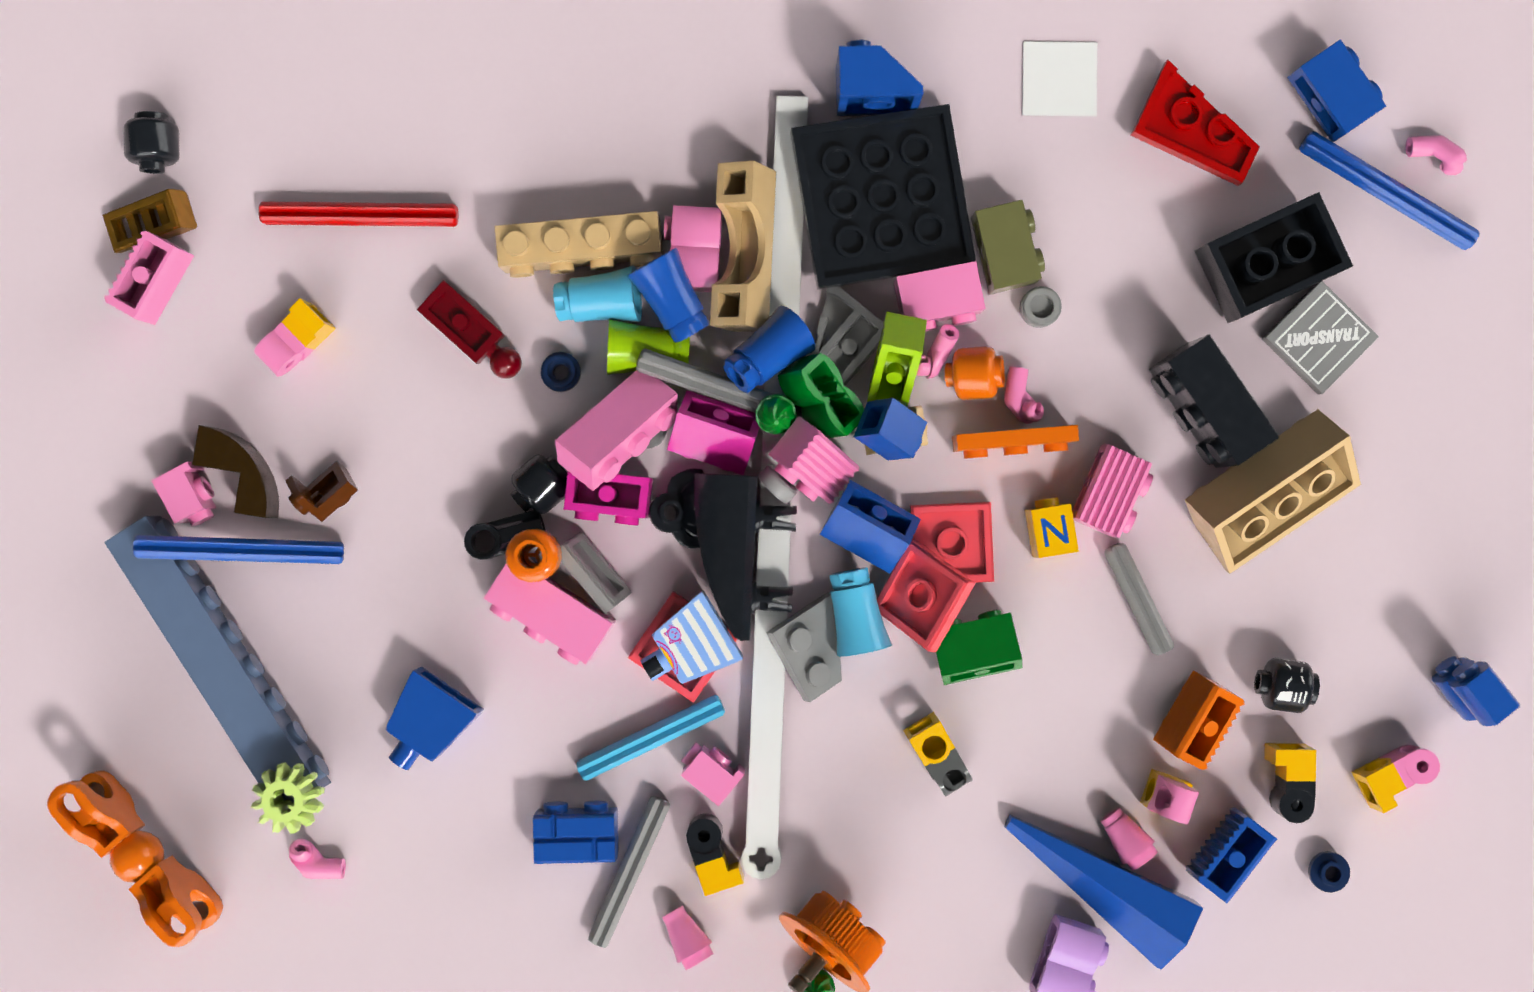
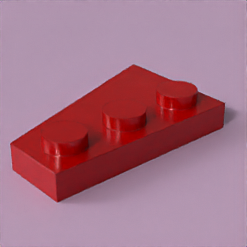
[1130,60,1260,186]

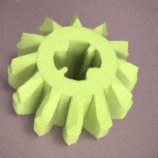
[251,762,325,834]

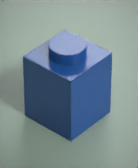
[853,398,927,461]

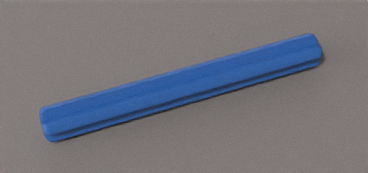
[1299,131,1480,250]
[133,535,344,564]

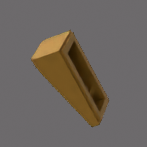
[102,189,197,253]

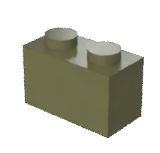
[970,199,1045,295]

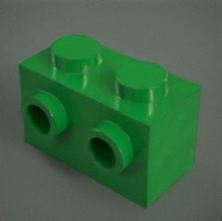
[936,610,1023,685]

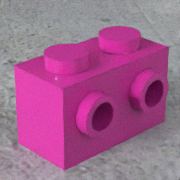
[667,390,760,476]
[564,471,653,526]

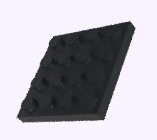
[790,104,976,290]

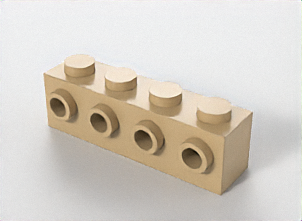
[495,211,663,278]

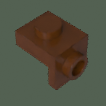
[285,461,358,522]

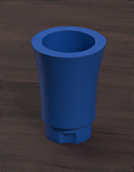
[627,247,710,343]
[723,306,816,393]

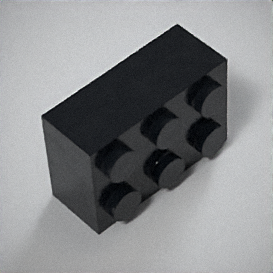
[1195,192,1353,323]
[1148,334,1280,468]

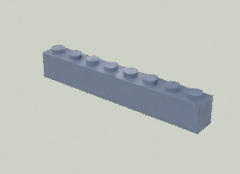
[104,516,331,803]

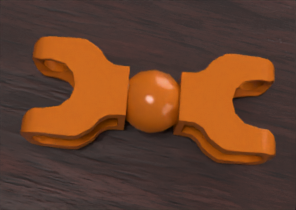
[47,770,223,947]

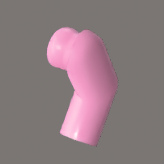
[289,839,346,879]

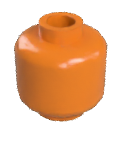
[945,346,1005,400]
[505,529,562,583]

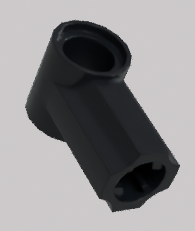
[464,510,546,560]

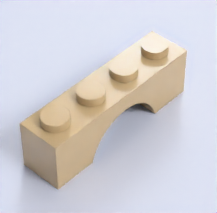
[710,160,776,332]

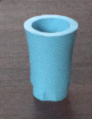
[553,265,642,322]
[830,567,892,657]

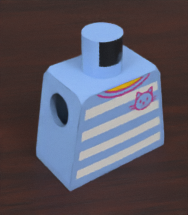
[640,590,743,684]

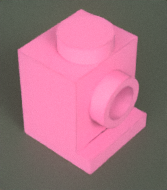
[151,461,216,527]
[681,742,745,806]

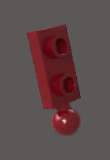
[417,280,522,379]

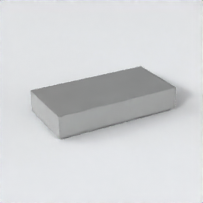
[560,532,632,614]

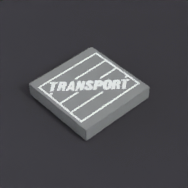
[1262,281,1379,395]

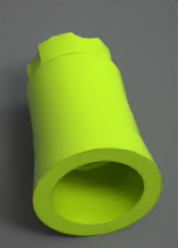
[607,319,690,375]

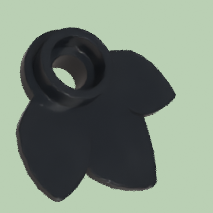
[649,468,704,549]

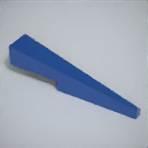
[1004,815,1203,970]

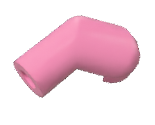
[1405,135,1467,175]
[917,324,959,379]
[1004,367,1044,424]

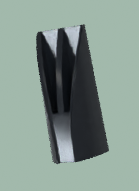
[694,473,797,641]

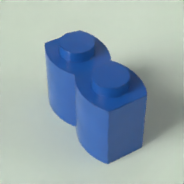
[1431,656,1520,726]

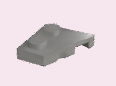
[811,286,884,386]
[766,592,842,702]

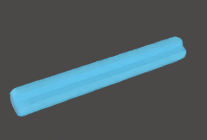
[576,695,725,781]

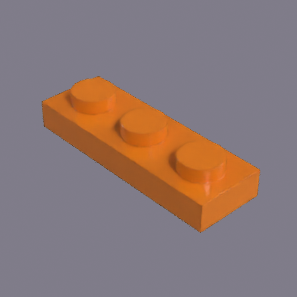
[952,425,1079,459]

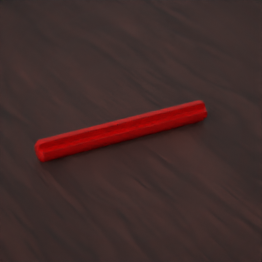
[259,201,459,227]

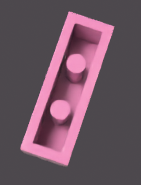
[555,370,678,491]
[484,564,616,665]

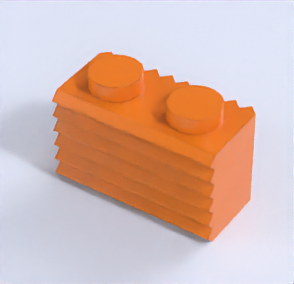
[1153,670,1245,770]

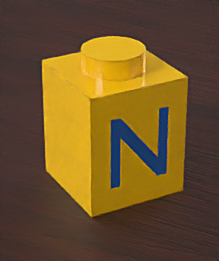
[1024,497,1079,558]

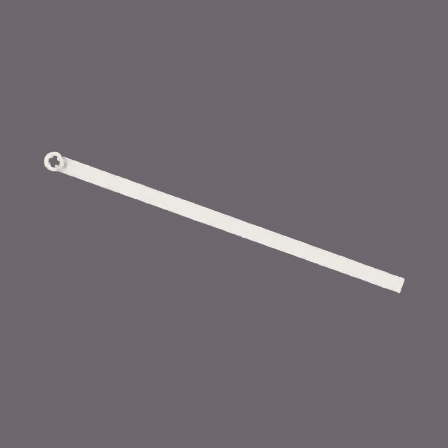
[741,95,808,880]

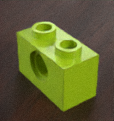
[867,312,927,407]

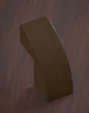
[192,425,279,518]

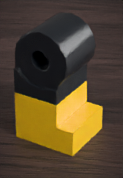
[1264,743,1316,824]
[686,813,744,896]

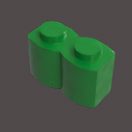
[778,353,864,438]

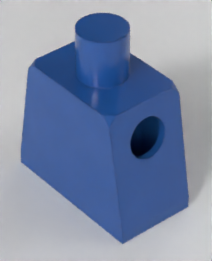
[386,667,484,770]

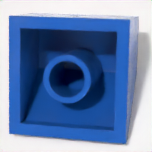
[836,40,924,116]

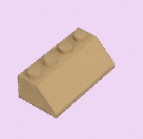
[1185,409,1361,574]

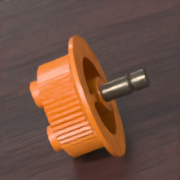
[779,891,886,992]

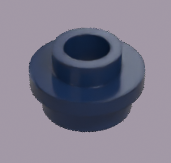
[541,352,581,392]
[1308,851,1350,893]

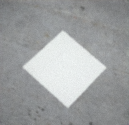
[1022,41,1098,116]

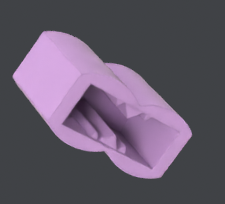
[1029,914,1109,992]

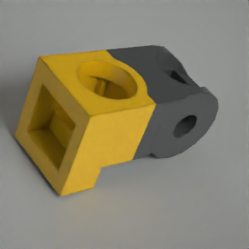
[903,712,973,797]

